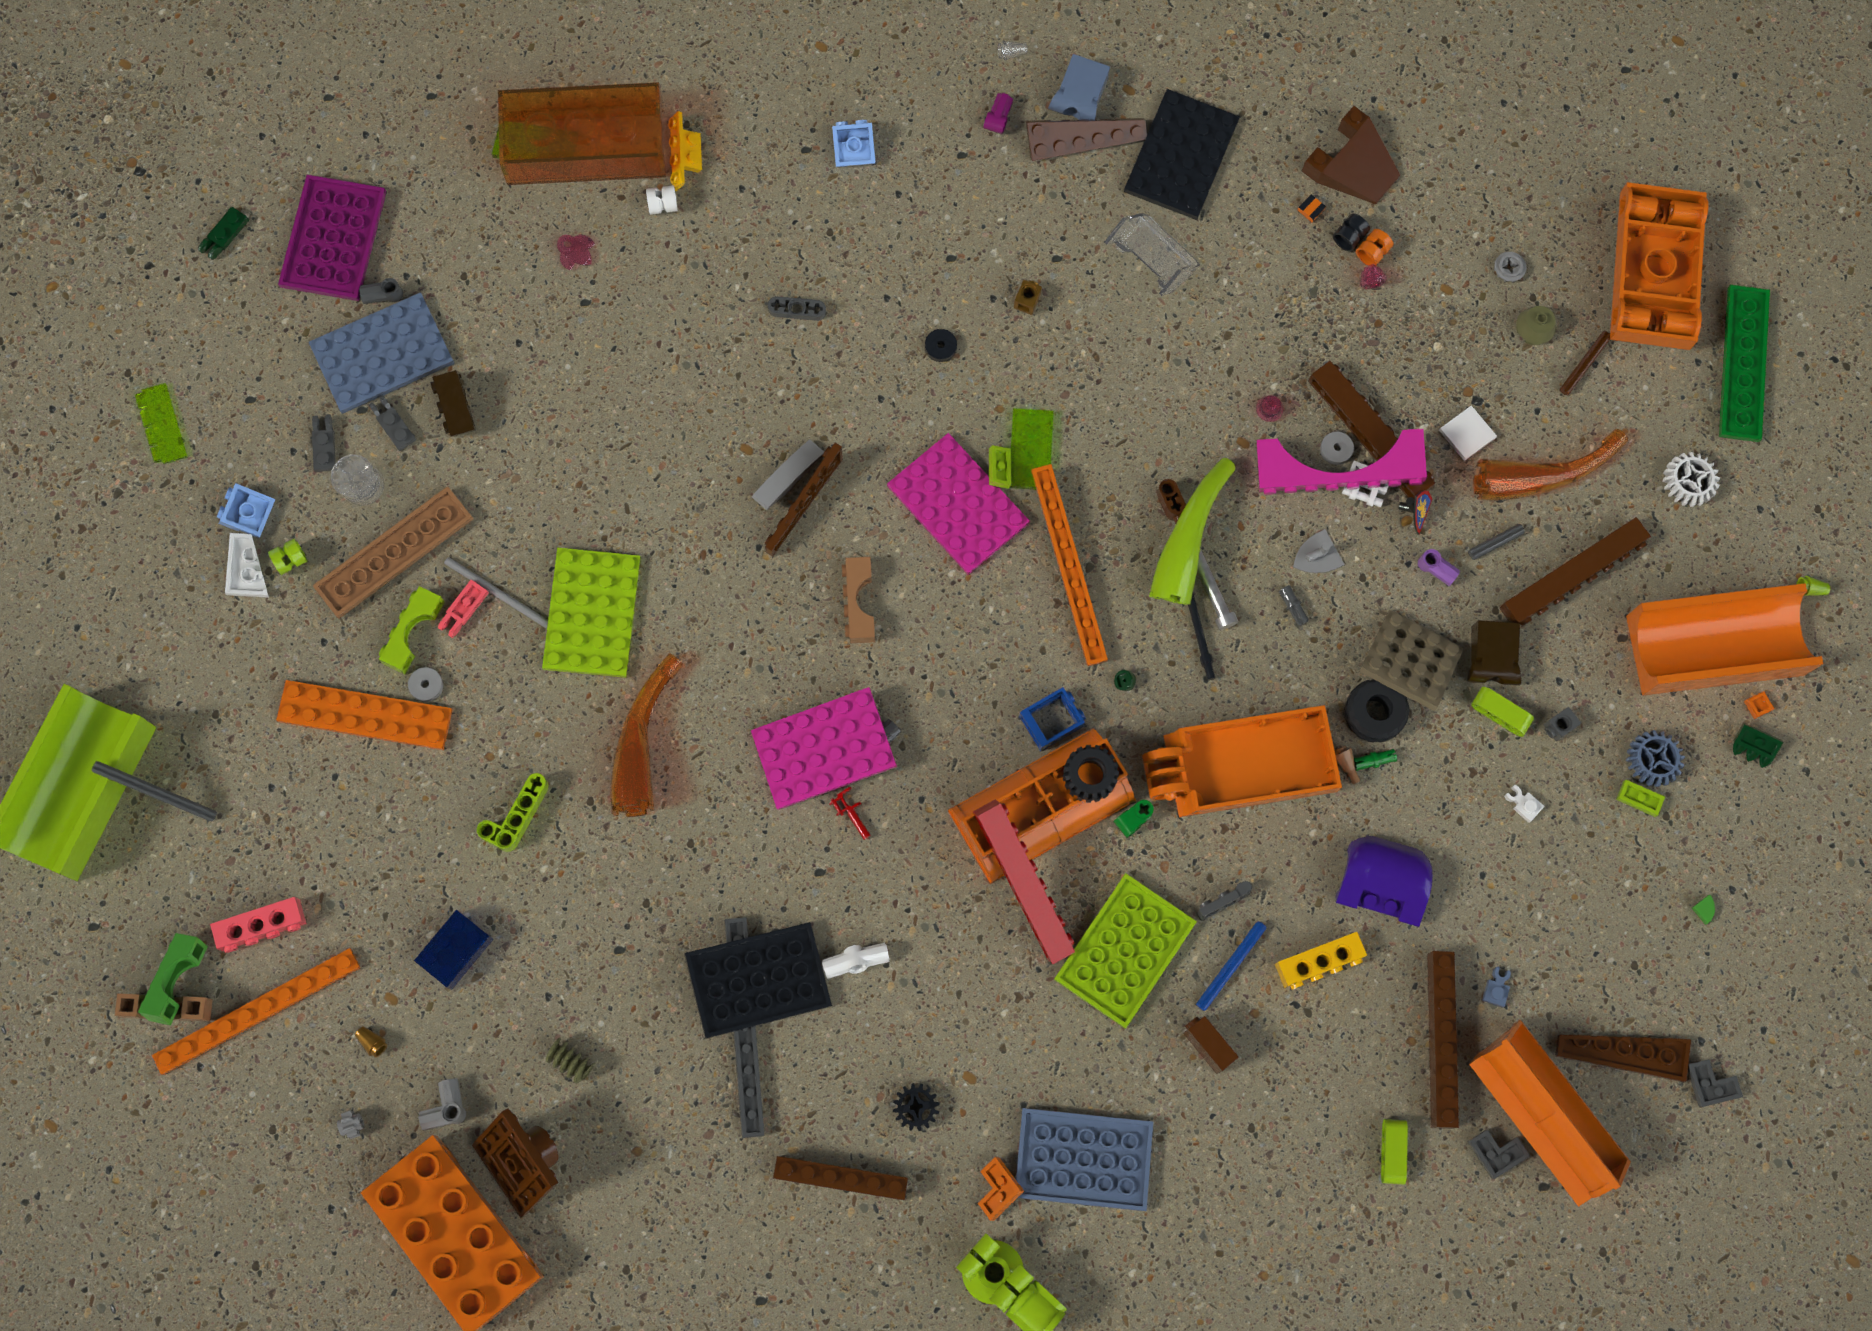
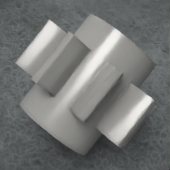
[337,1110,364,1139]

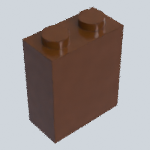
[1183,1016,1239,1074]

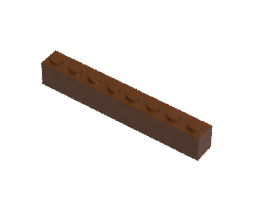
[1308,361,1436,500]
[1499,517,1651,627]
[1427,951,1459,1129]

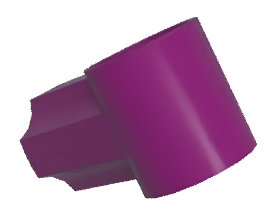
[983,93,1013,134]

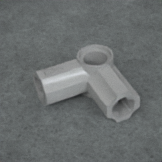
[418,1078,466,1131]

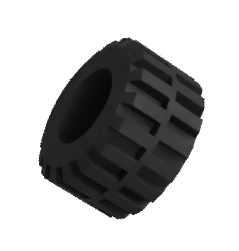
[1063,745,1119,803]

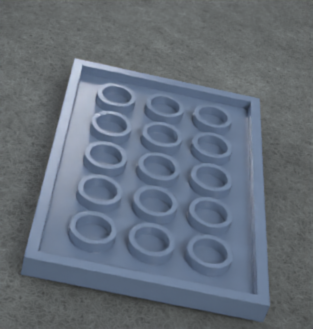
[309,292,455,414]
[1016,1108,1153,1211]

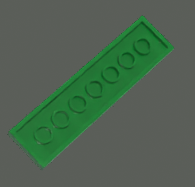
[1719,284,1770,442]

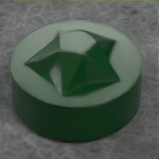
[1114,670,1136,691]

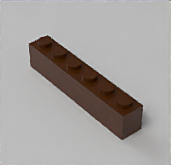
[773,1156,908,1201]

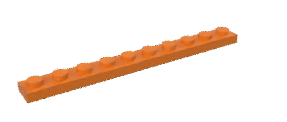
[1031,464,1108,667]
[152,948,361,1075]

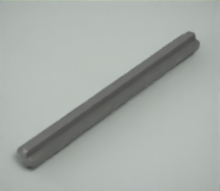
[91,761,217,822]

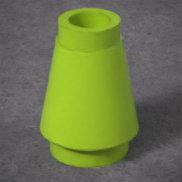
[1797,576,1830,596]

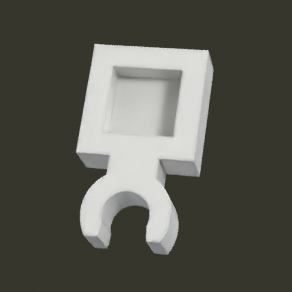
[1504,785,1544,823]

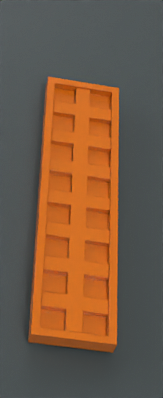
[276,680,453,750]

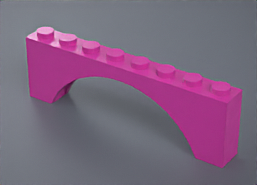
[1256,429,1427,495]

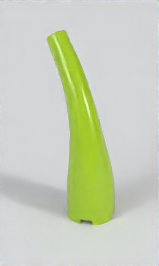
[1149,458,1235,605]

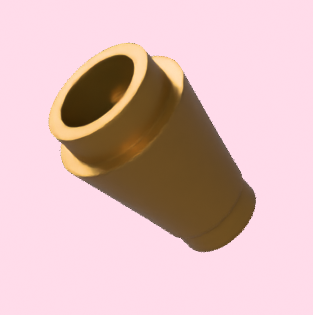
[355,1026,387,1058]

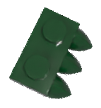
[1733,722,1784,768]

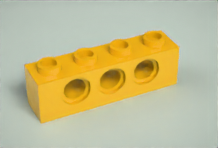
[1275,932,1367,990]

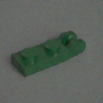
[198,206,249,260]

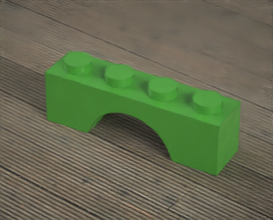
[138,933,208,1025]

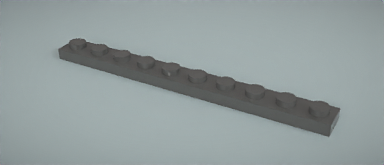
[724,917,765,1138]

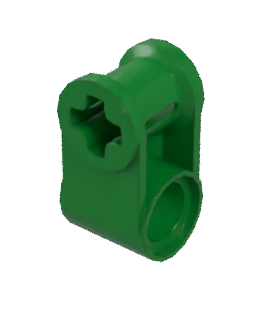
[1113,800,1154,838]

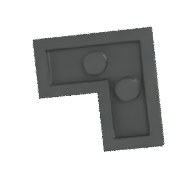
[1688,1059,1743,1108]
[1467,1130,1530,1180]

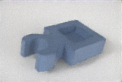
[1482,967,1511,1008]

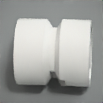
[646,185,678,215]

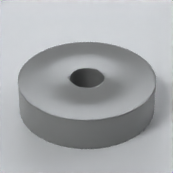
[1320,432,1354,465]
[408,667,443,702]

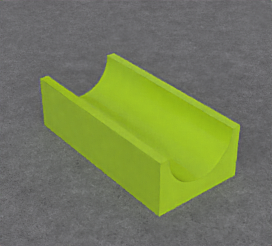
[0,684,157,882]

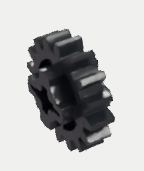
[893,1083,940,1131]

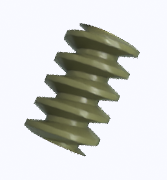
[546,1037,596,1084]

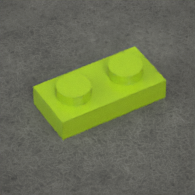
[989,445,1011,489]
[1616,780,1665,817]

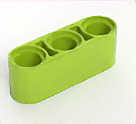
[1471,687,1534,737]
[1381,1119,1408,1185]

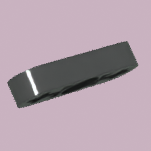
[768,296,826,321]

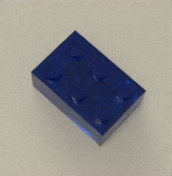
[414,909,494,990]

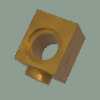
[1014,280,1042,315]

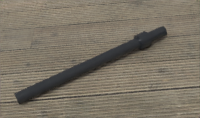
[1188,593,1216,681]

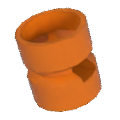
[1356,229,1394,267]

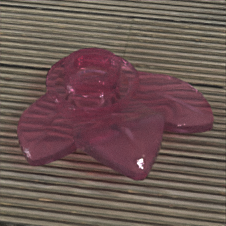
[557,235,595,271]

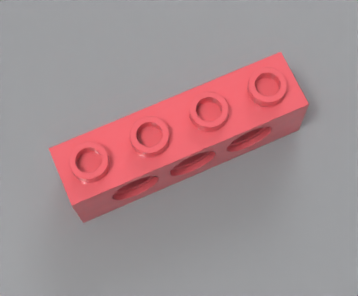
[210,897,307,953]

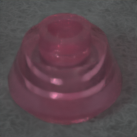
[1360,264,1387,290]
[1256,395,1284,422]

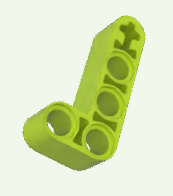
[477,773,549,852]

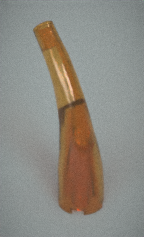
[1473,429,1628,501]
[610,653,683,817]

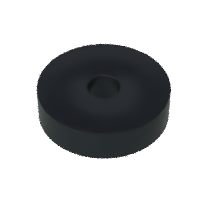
[925,329,957,362]

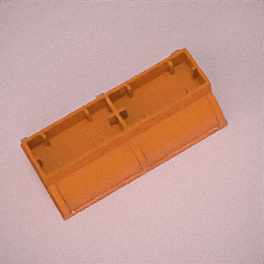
[948,728,1136,884]
[1469,1019,1631,1207]

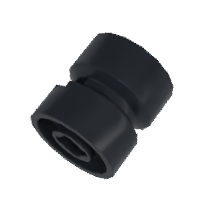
[1333,213,1370,252]

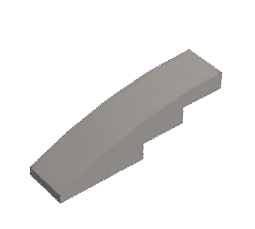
[752,439,824,510]

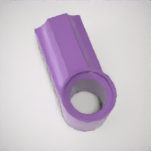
[1418,549,1460,586]

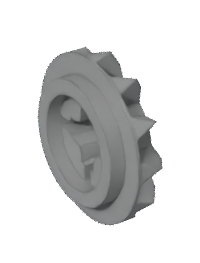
[1494,252,1526,283]

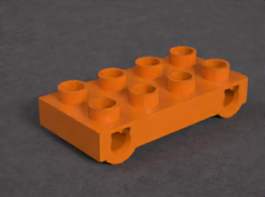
[1610,182,1708,350]
[360,1135,544,1331]

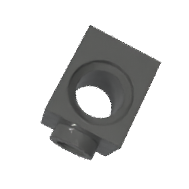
[1543,707,1581,741]

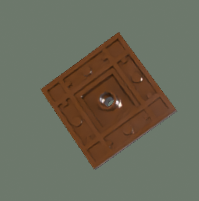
[472,1108,559,1218]

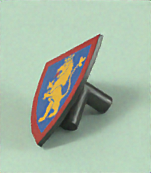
[1399,490,1433,535]

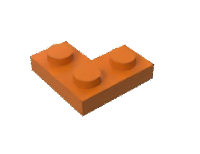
[978,1157,1024,1221]

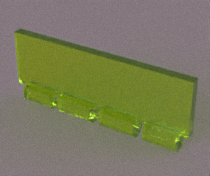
[135,383,188,464]

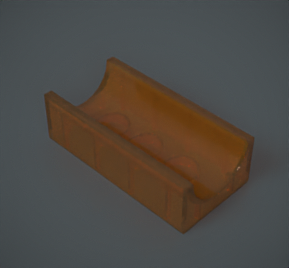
[498,82,666,185]

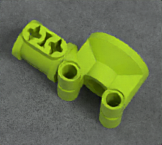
[956,1233,1067,1331]

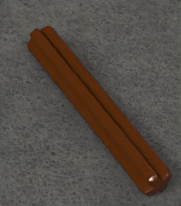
[1560,331,1610,396]

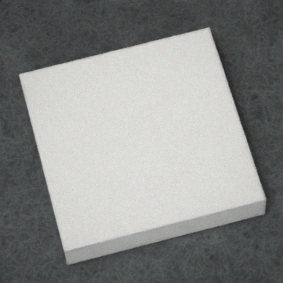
[1439,405,1497,461]

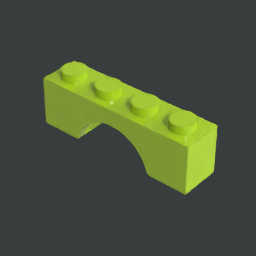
[379,586,445,674]

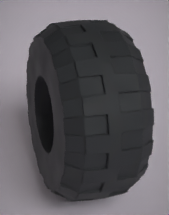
[1344,679,1410,743]

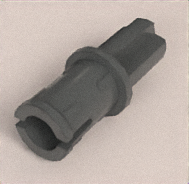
[1278,585,1308,626]

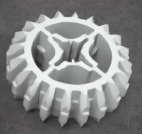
[1662,452,1720,507]

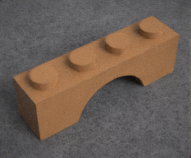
[842,557,875,644]
[115,994,213,1022]

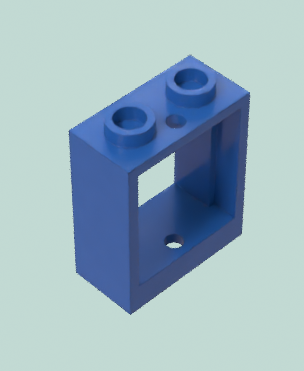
[1019,687,1086,752]

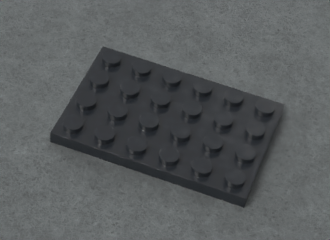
[1124,89,1240,220]
[684,922,832,1039]

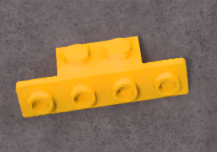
[668,111,702,192]

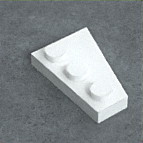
[225,533,269,598]

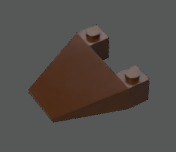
[1302,106,1400,204]

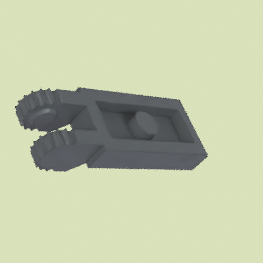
[368,395,416,452]
[312,414,336,472]
[1197,880,1252,921]

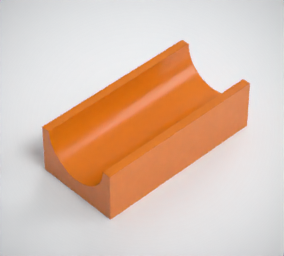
[1626,583,1823,696]

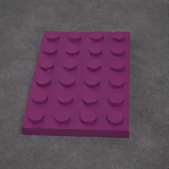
[278,175,387,301]

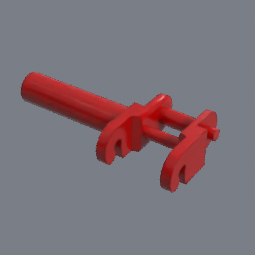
[829,787,871,840]

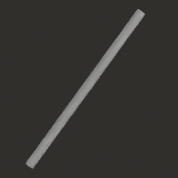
[444,557,548,629]

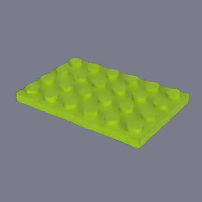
[542,547,641,678]
[1054,873,1197,1029]

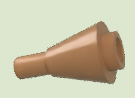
[1334,745,1360,784]

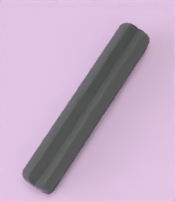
[1468,524,1525,560]

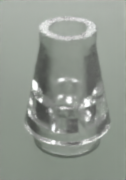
[997,40,1028,60]

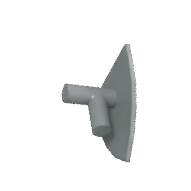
[1293,529,1345,573]

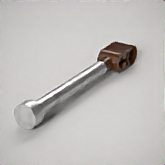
[1157,479,1239,630]

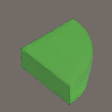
[1692,894,1715,925]

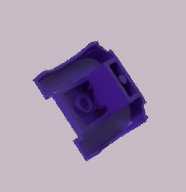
[1335,835,1433,927]

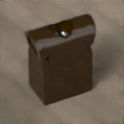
[1467,620,1522,686]

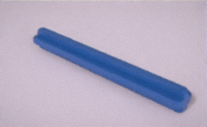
[1196,921,1267,1011]

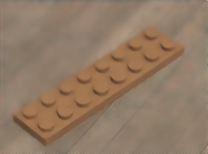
[313,486,473,619]

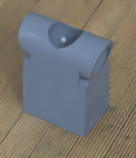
[1048,54,1110,120]

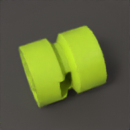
[268,538,308,575]

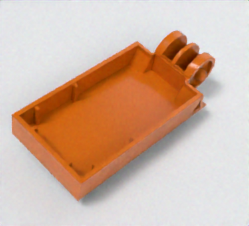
[1142,705,1342,818]

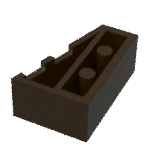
[430,370,476,437]

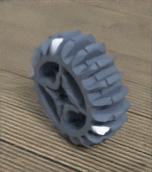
[1626,730,1685,787]

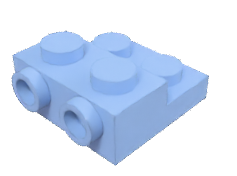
[832,120,875,167]
[217,483,275,538]

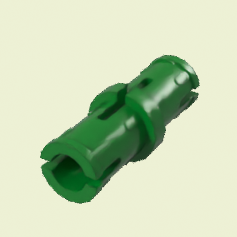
[1354,749,1397,771]

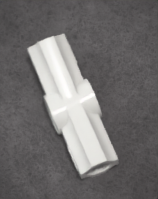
[822,943,889,979]

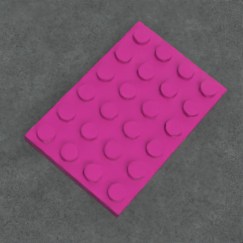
[887,433,1030,575]
[751,687,897,810]

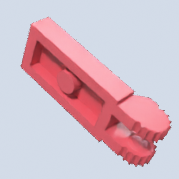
[438,580,489,638]

